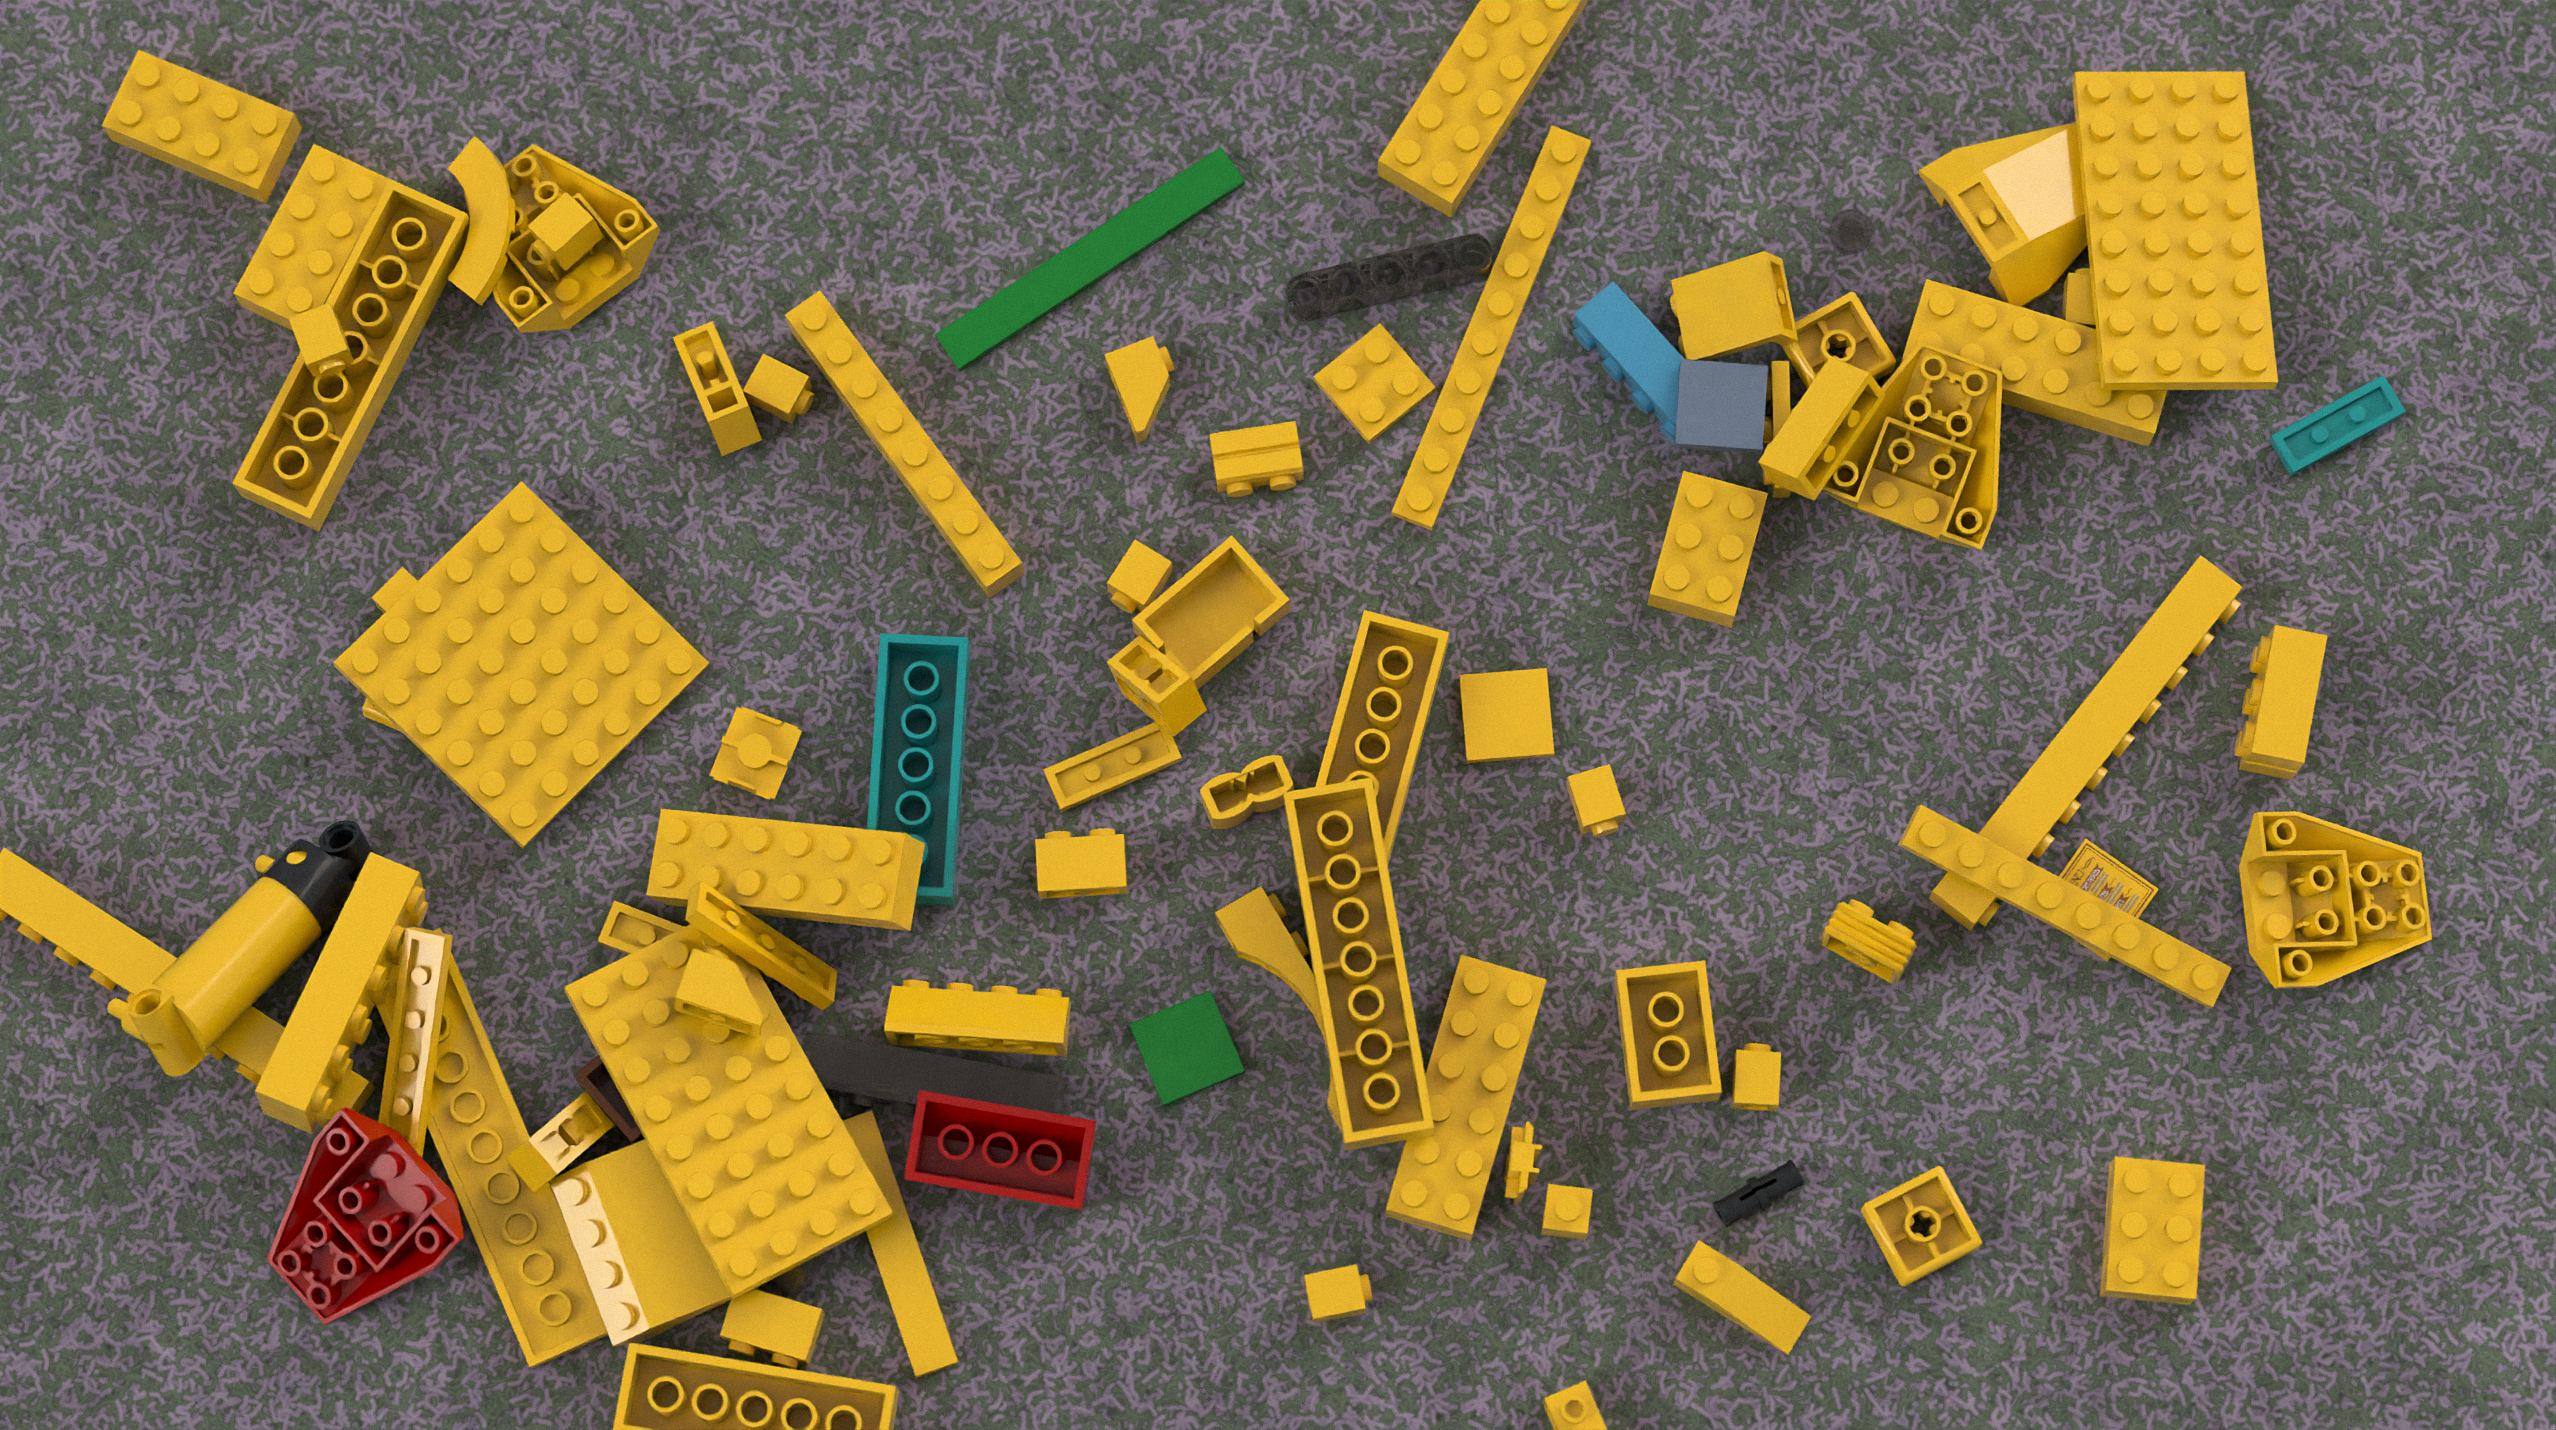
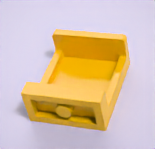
[1670,251,1798,361]

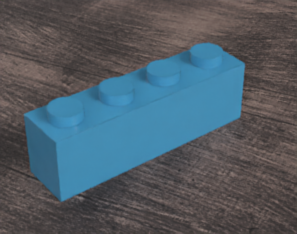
[1573,281,1691,451]

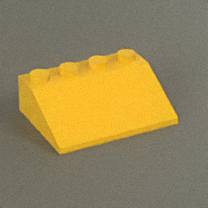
[549,1140,732,1346]

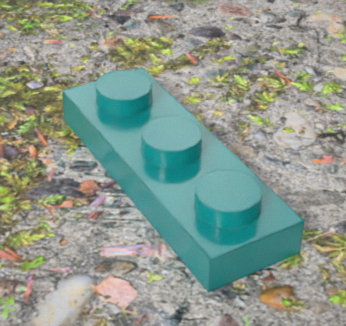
[2269,375,2406,477]

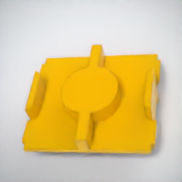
[710,706,802,800]
[1504,1122,1542,1205]

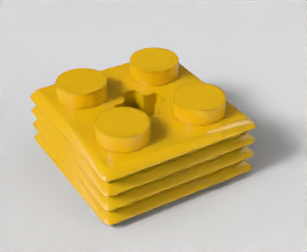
[1781,292,1896,389]
[1820,899,1917,984]
[1861,1166,1982,1286]

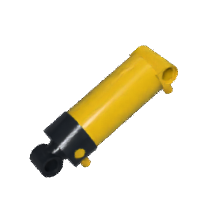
[107,820,374,1077]

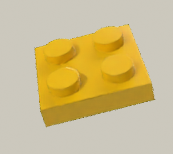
[1313,323,1436,444]

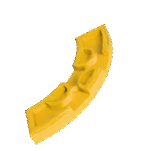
[447,135,515,306]

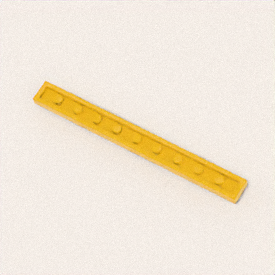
[1391,125,1591,531]

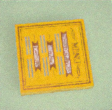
[2059,839,2159,962]

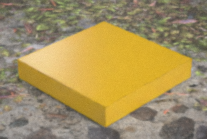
[1459,668,1554,763]

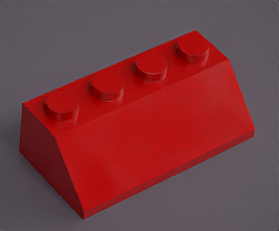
[904,1090,1096,1210]

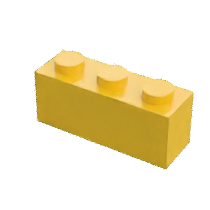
[1758,357,1886,501]

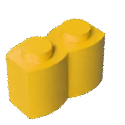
[1200,755,1294,829]

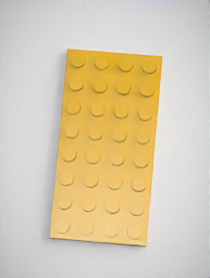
[2072,72,2278,390]
[565,924,893,1299]

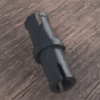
[1713,1159,1804,1228]

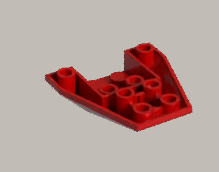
[266,1107,464,1325]

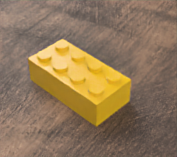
[102,50,302,204]
[233,144,389,331]

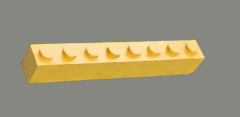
[785,290,1025,599]

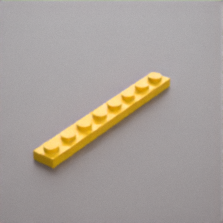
[1898,805,2232,1008]

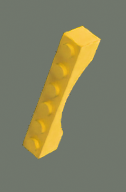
[1215,886,1342,1132]

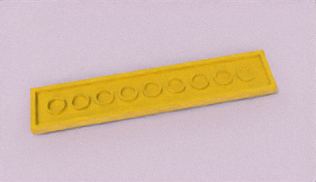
[375,928,608,1369]

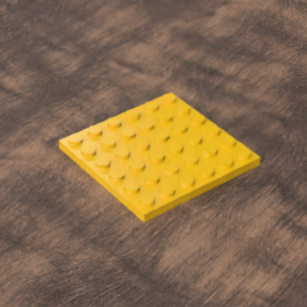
[334,481,709,849]

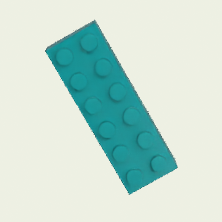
[867,633,971,907]

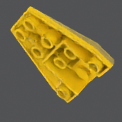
[1918,122,2088,307]
[464,144,660,333]
[1822,341,2003,551]
[2239,811,2432,989]

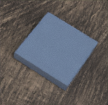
[1674,359,1768,454]

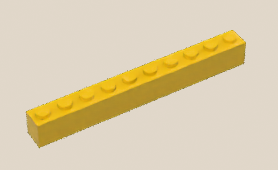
[1929,555,2243,931]
[0,848,376,1128]

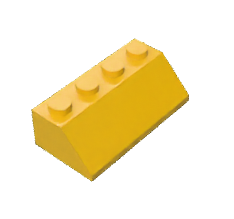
[884,980,1071,1057]

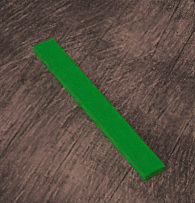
[935,147,1245,372]

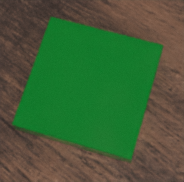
[1129,990,1245,1107]

